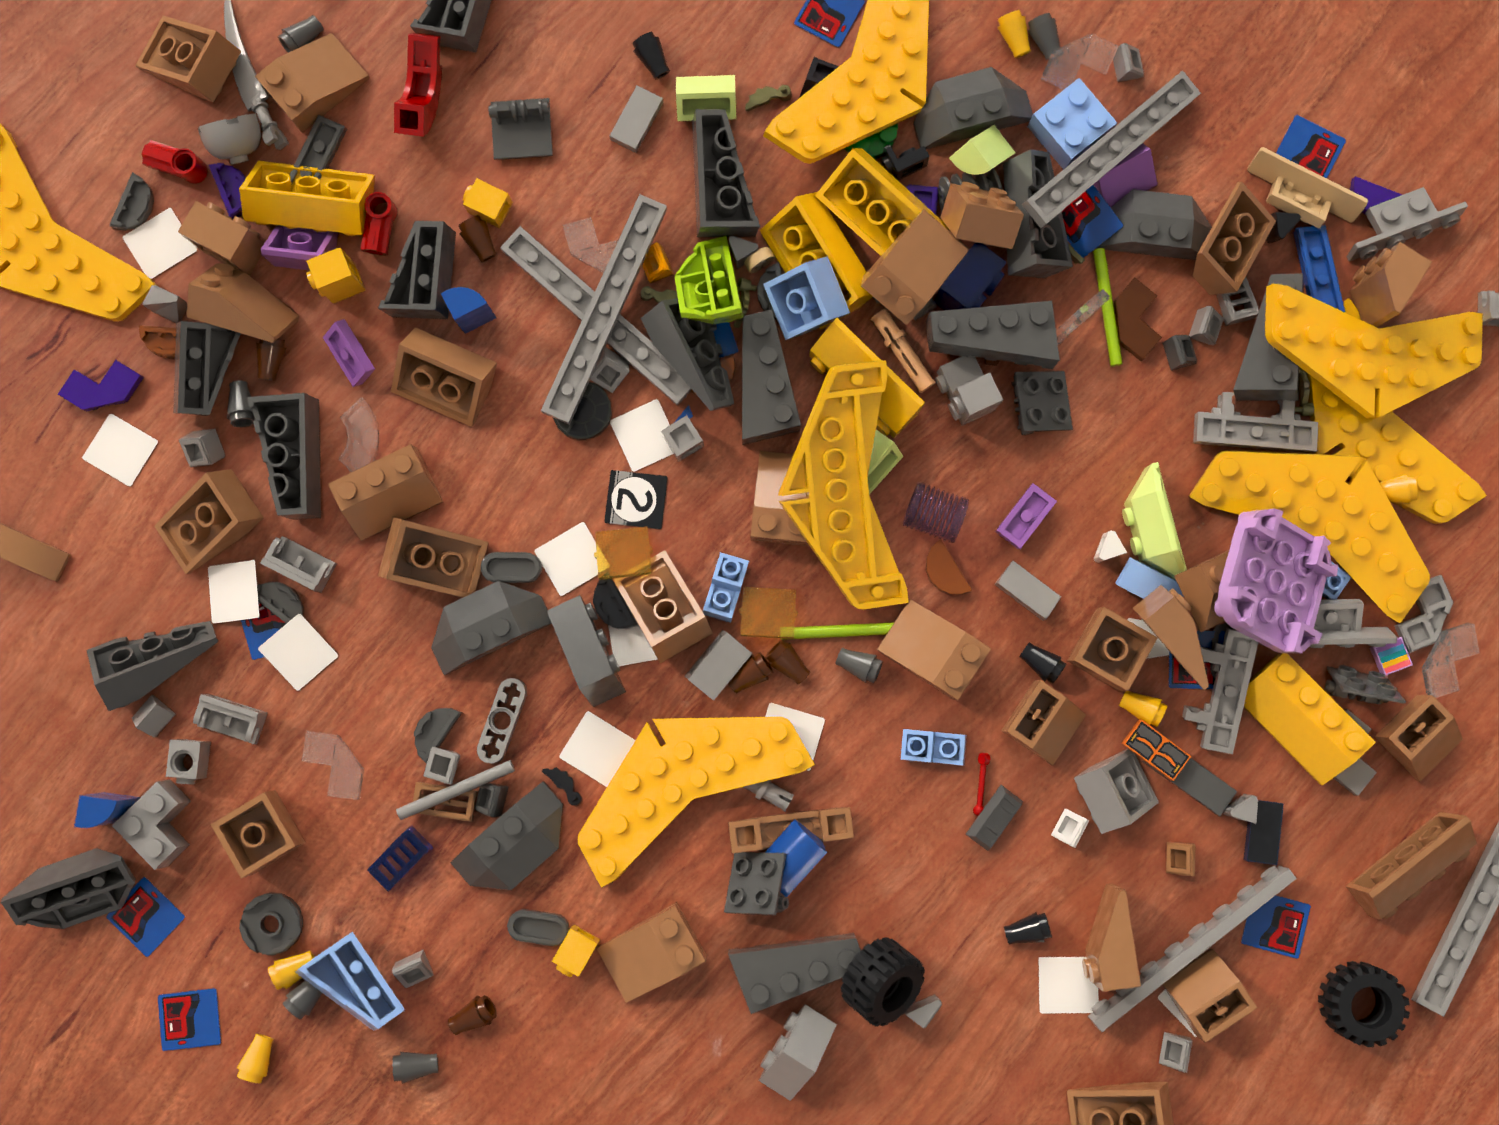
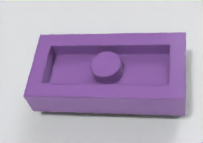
[323,319,375,387]
[995,483,1057,550]

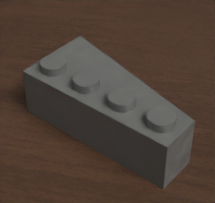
[692,109,760,237]
[1233,273,1304,401]
[926,301,1060,369]
[742,309,801,445]
[247,393,321,520]
[728,933,861,1014]

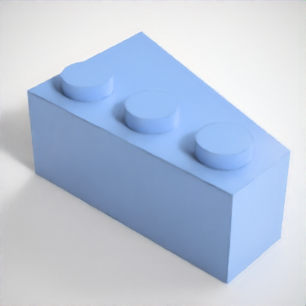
[295,932,405,1031]

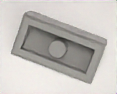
[994,560,1061,621]

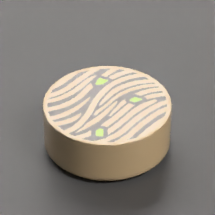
[744,247,775,273]

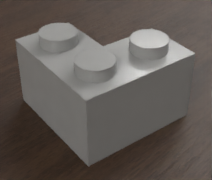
[935,356,1003,426]
[112,780,191,870]
[759,1004,837,1101]

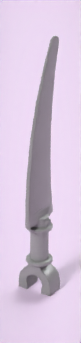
[224,0,289,150]

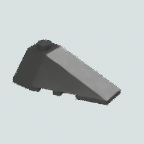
[641,298,734,411]
[86,621,218,711]

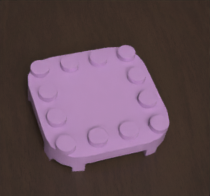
[1214,508,1338,654]

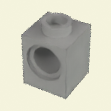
[661,415,704,462]
[166,739,211,784]

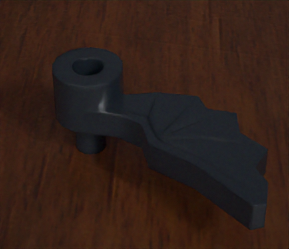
[542,767,582,807]

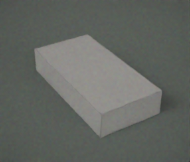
[610,85,663,153]

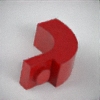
[394,33,442,137]

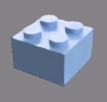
[1027,78,1117,170]
[763,256,850,340]

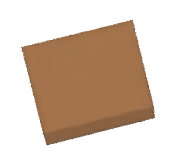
[1166,842,1195,876]

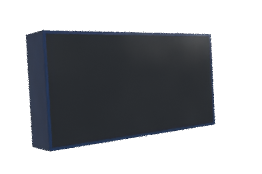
[1243,800,1284,865]

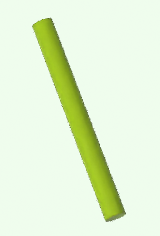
[1093,248,1122,367]
[780,622,894,640]

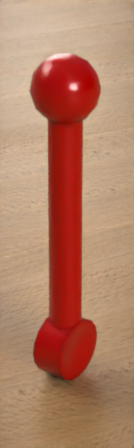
[973,752,991,816]

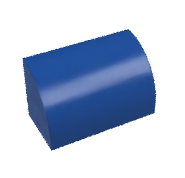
[441,287,496,334]
[74,792,140,828]
[765,819,827,897]

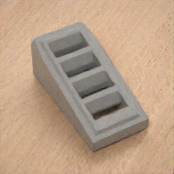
[1216,277,1259,326]

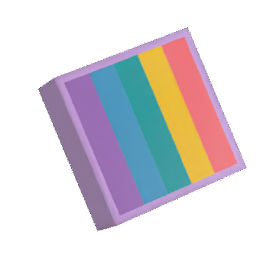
[1370,637,1413,675]

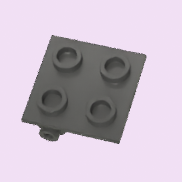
[488,98,553,160]
[1011,371,1073,435]
[1325,665,1406,705]
[724,852,789,915]

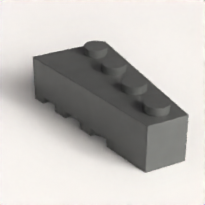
[1003,149,1073,278]

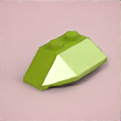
[674,236,744,325]

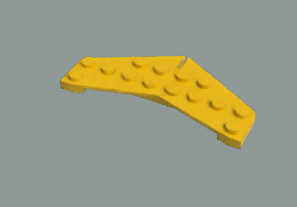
[763,0,929,164]
[0,123,157,322]
[1265,284,1483,419]
[1306,298,1487,524]
[778,360,909,610]
[1189,451,1430,623]
[578,717,815,888]

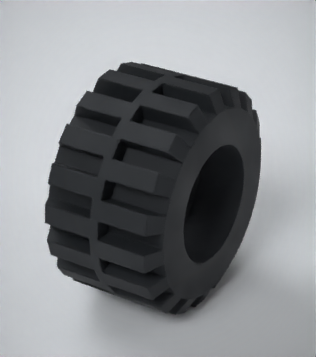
[841,937,925,1027]
[1318,961,1410,1047]

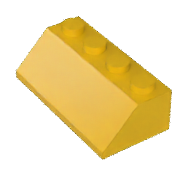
[815,148,948,256]
[239,161,375,236]
[760,192,873,330]
[809,318,925,438]
[1244,653,1376,786]

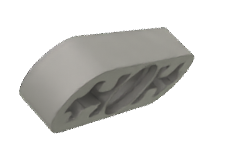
[477,678,527,763]

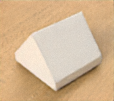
[1094,530,1127,563]
[1051,808,1089,848]

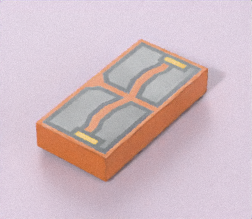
[1121,719,1191,781]

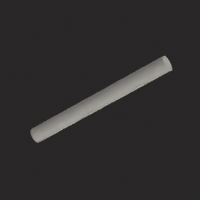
[396,760,515,820]

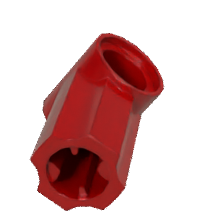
[142,140,208,184]
[361,192,397,256]

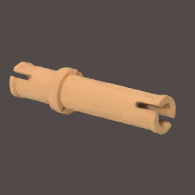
[871,308,936,393]

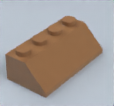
[1346,812,1477,920]

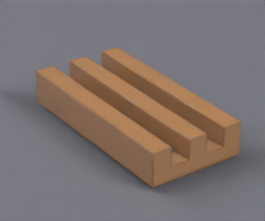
[413,781,478,822]

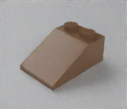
[135,16,241,102]
[255,33,370,133]
[861,209,969,325]
[187,263,299,343]
[750,451,809,546]
[155,469,264,574]
[378,517,488,598]
[613,551,713,663]
[1133,585,1209,690]
[876,599,991,700]
[1082,884,1141,992]
[596,902,707,1003]
[1067,1082,1174,1125]

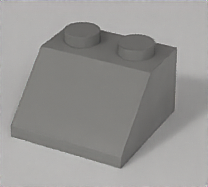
[1074,749,1159,834]

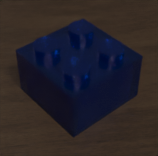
[934,242,1006,311]

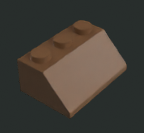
[1193,181,1276,295]
[1350,242,1432,327]
[391,327,497,427]
[328,444,443,541]
[1174,550,1229,632]

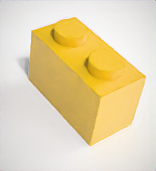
[306,247,366,304]

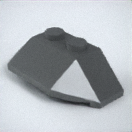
[913,67,1033,150]
[1095,189,1212,260]
[431,581,552,675]
[450,781,563,890]
[1,848,136,929]

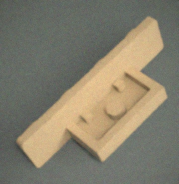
[1247,147,1368,228]

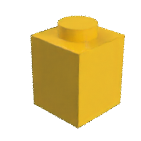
[463,178,513,228]
[552,925,600,977]

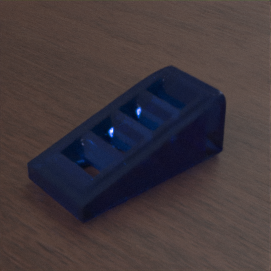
[367,826,433,892]

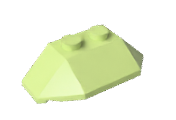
[1122,462,1187,580]

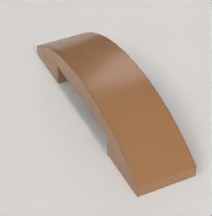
[0,523,71,582]
[728,807,854,853]

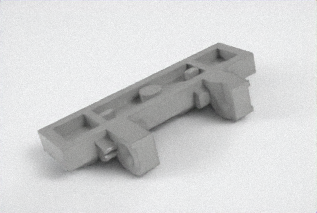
[1193,392,1318,454]
[1182,628,1258,755]

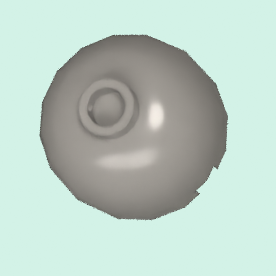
[198,114,261,165]

